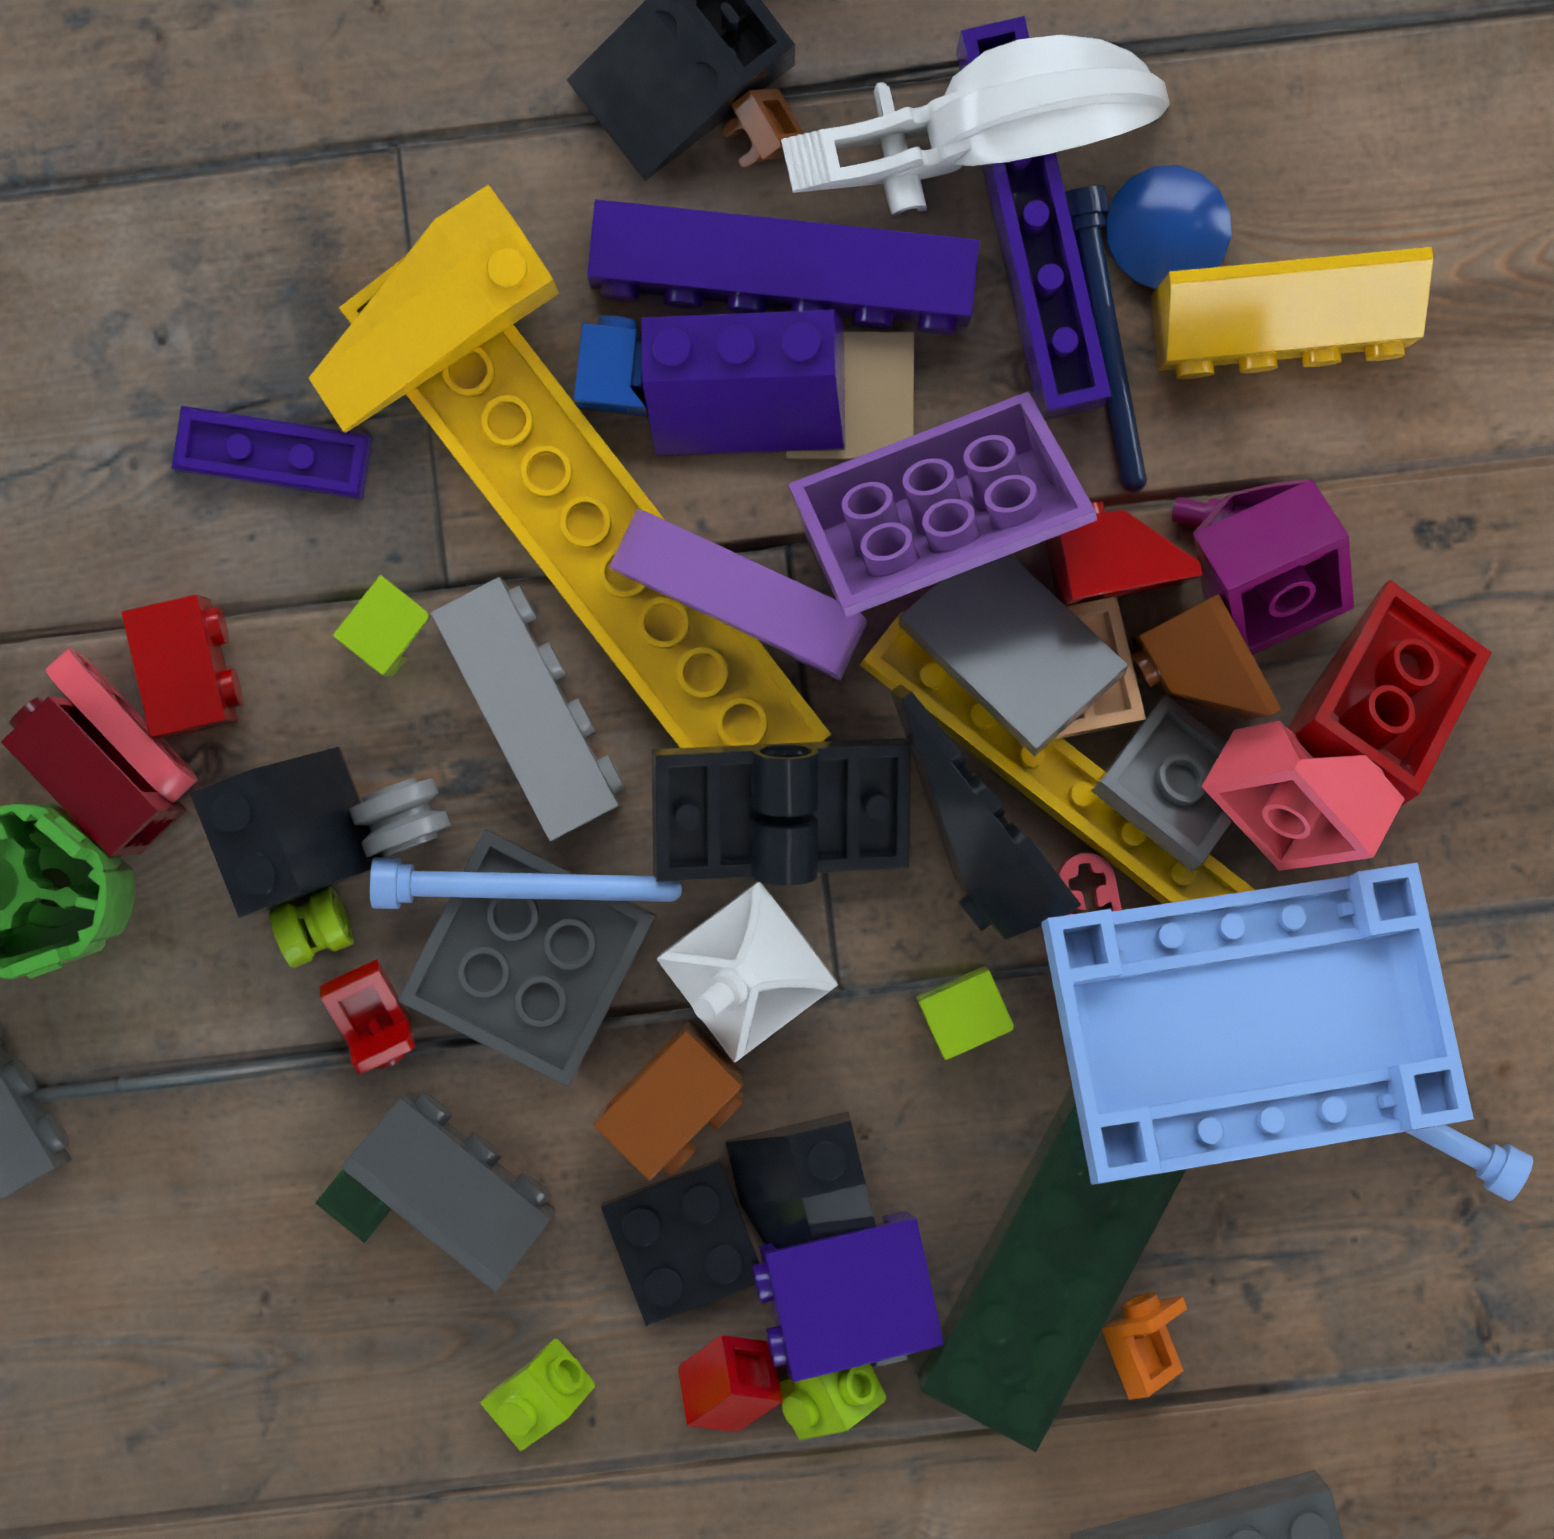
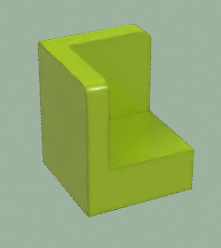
[332,575,430,678]
[915,966,1014,1061]

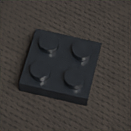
[601,1158,760,1326]

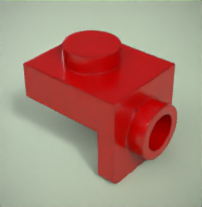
[319,959,415,1075]

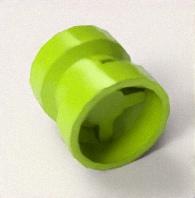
[269,886,354,968]

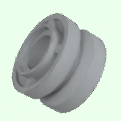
[348,778,451,858]

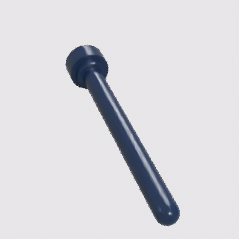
[1065,185,1147,492]

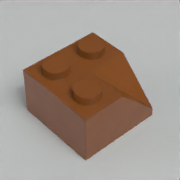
[593,1020,744,1181]

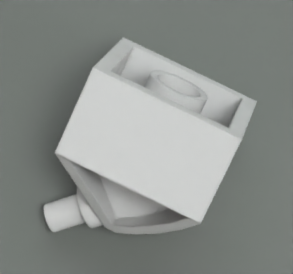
[657,881,838,1063]

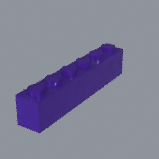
[956,16,1112,420]
[587,199,980,335]

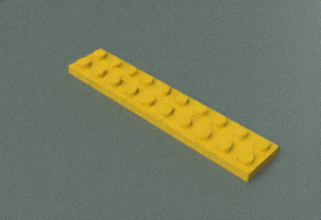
[339,258,831,748]

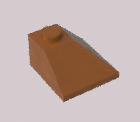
[1131,594,1282,720]

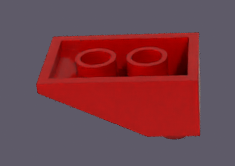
[1288,580,1492,806]

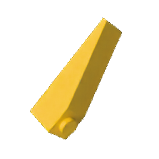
[309,184,559,433]

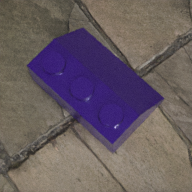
[641,310,846,456]

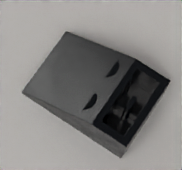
[567,0,796,181]

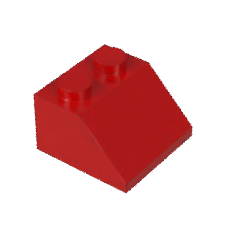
[1046,502,1203,606]

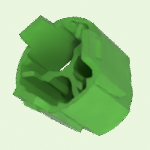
[0,803,135,979]

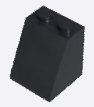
[190,747,383,918]

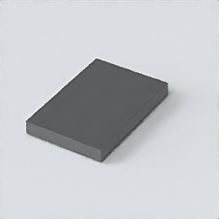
[899,554,1128,757]

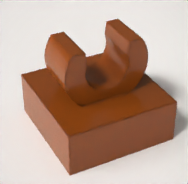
[722,88,804,167]

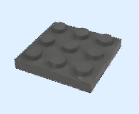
[397,829,656,1088]

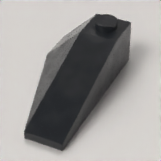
[891,684,1081,940]
[726,1111,908,1368]

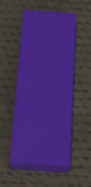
[171,406,373,500]

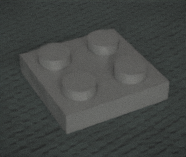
[1091,694,1232,872]

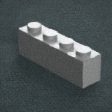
[430,577,626,841]

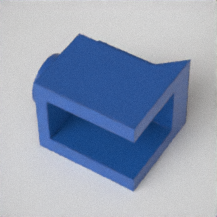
[574,316,649,417]

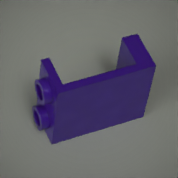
[752,1211,944,1382]

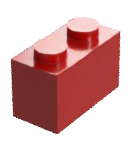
[121,594,243,739]

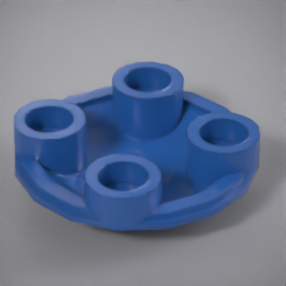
[1105,165,1232,290]

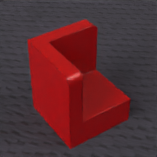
[678,1335,783,1432]

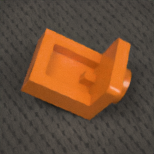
[1101,1292,1188,1400]

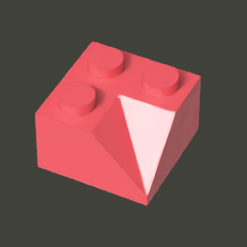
[1201,720,1405,871]

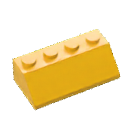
[1151,247,1433,379]

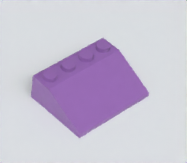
[789,391,1098,617]

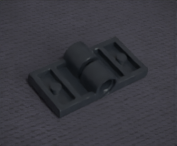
[652,738,911,886]

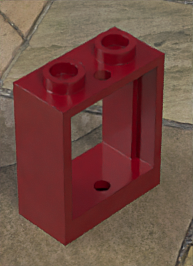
[1,696,187,857]

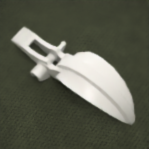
[781,35,1170,218]

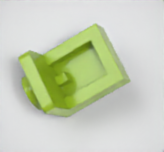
[480,1339,595,1452]
[779,1364,886,1440]

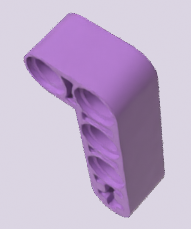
[609,509,868,680]

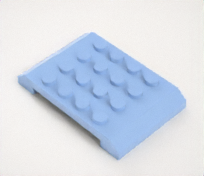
[1041,863,1474,1185]

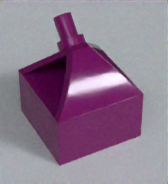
[1172,479,1354,655]

